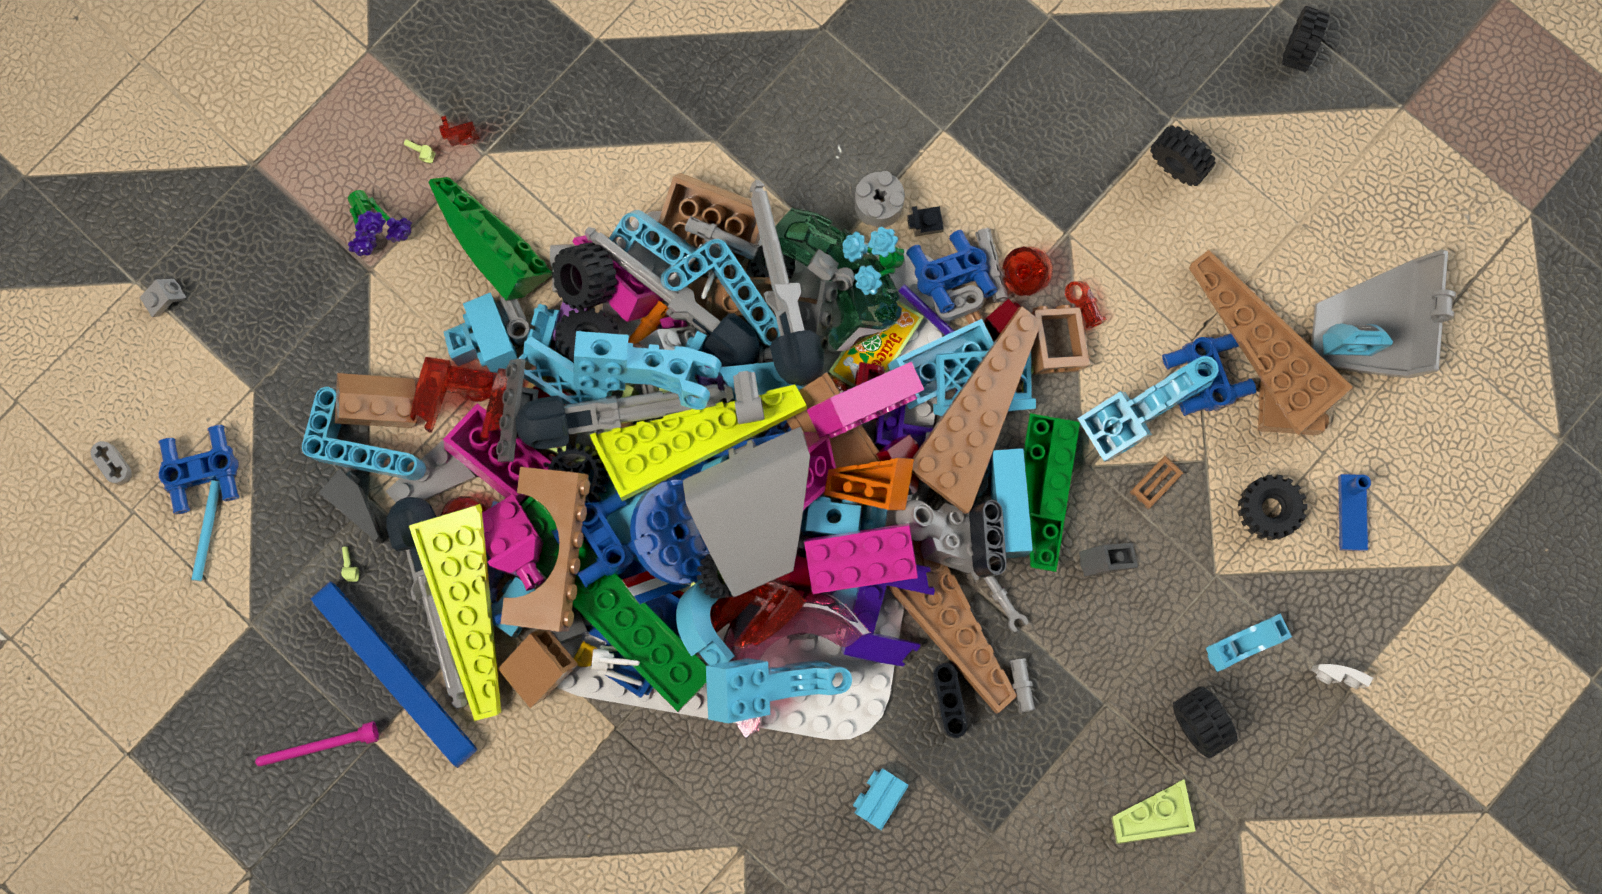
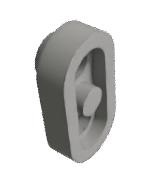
[935,285,984,321]

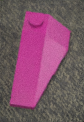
[572,235,664,322]

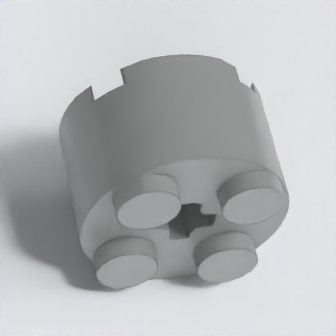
[855,171,905,228]

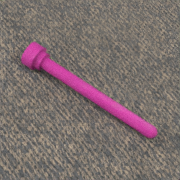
[255,721,379,766]

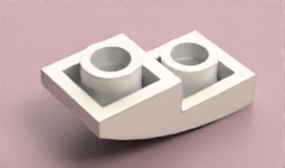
[1311,664,1373,689]

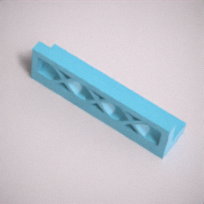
[518,336,612,405]

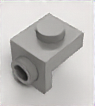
[140,279,186,317]

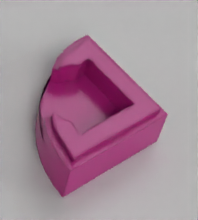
[660,317,688,329]

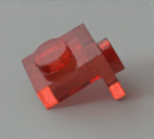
[439,115,480,147]

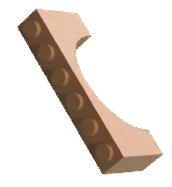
[500,467,590,632]

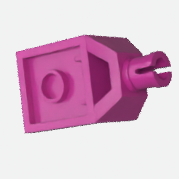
[482,494,545,591]

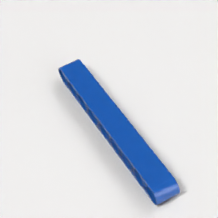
[311,581,478,768]

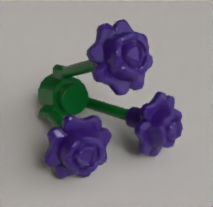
[348,190,412,256]

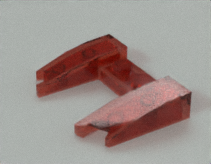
[410,357,526,441]
[710,581,807,650]

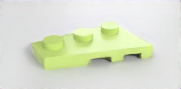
[1111,779,1196,844]

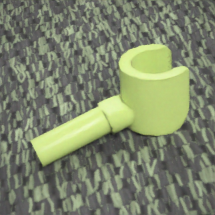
[404,139,435,163]
[341,547,359,582]

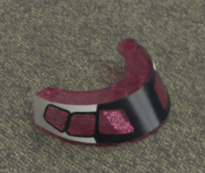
[723,586,871,738]

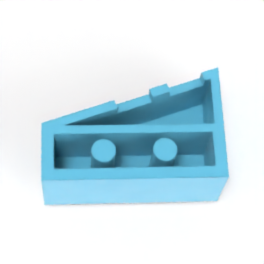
[463,292,518,386]

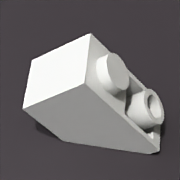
[639,327,696,350]

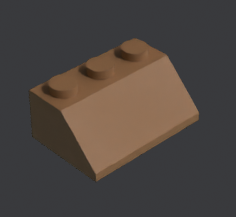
[335,373,417,428]

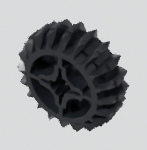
[543,443,610,503]

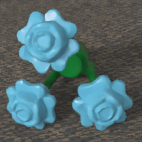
[842,227,904,295]

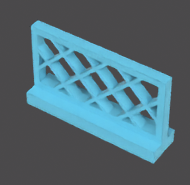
[933,350,1036,416]

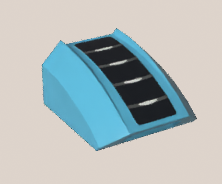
[1322,323,1393,356]

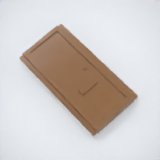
[786,372,880,503]

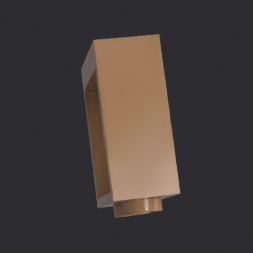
[1031,305,1090,375]

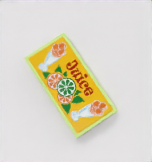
[828,291,924,388]

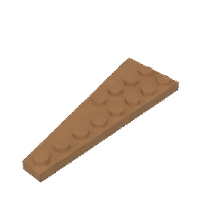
[1189,250,1353,435]
[912,306,1041,514]
[886,515,1017,714]

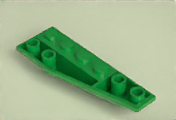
[428,177,552,301]
[1024,413,1080,572]

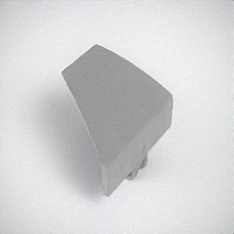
[1311,249,1456,378]
[683,427,810,597]

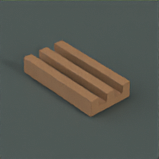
[1130,456,1184,509]

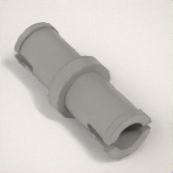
[1009,658,1036,713]

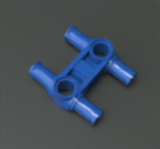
[906,230,998,314]
[1162,333,1256,416]
[158,425,240,515]
[551,492,636,587]

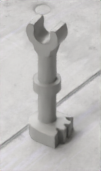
[971,562,1029,632]

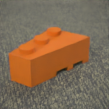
[824,458,914,510]

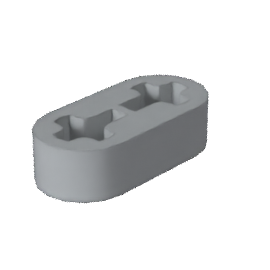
[91,441,131,485]

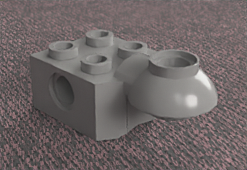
[896,500,988,573]

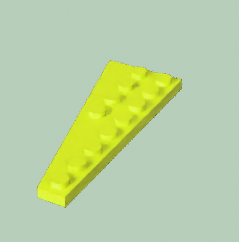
[590,384,807,501]
[409,504,501,721]

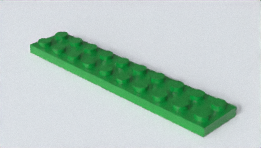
[521,497,707,712]

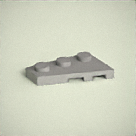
[386,440,477,502]

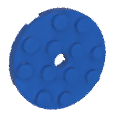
[630,480,710,585]

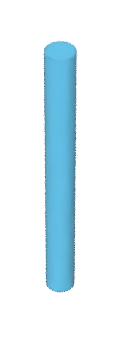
[191,480,221,581]

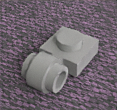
[807,249,855,291]

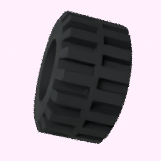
[552,242,617,310]
[1173,686,1238,759]

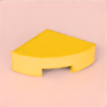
[573,641,597,667]

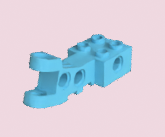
[573,331,722,410]
[1077,356,1218,461]
[800,497,863,537]
[706,658,852,723]

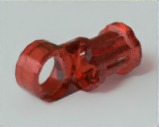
[1065,280,1107,330]

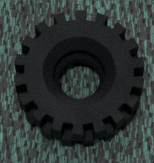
[1281,6,1330,72]
[1150,125,1216,186]
[555,308,619,363]
[1238,474,1308,541]

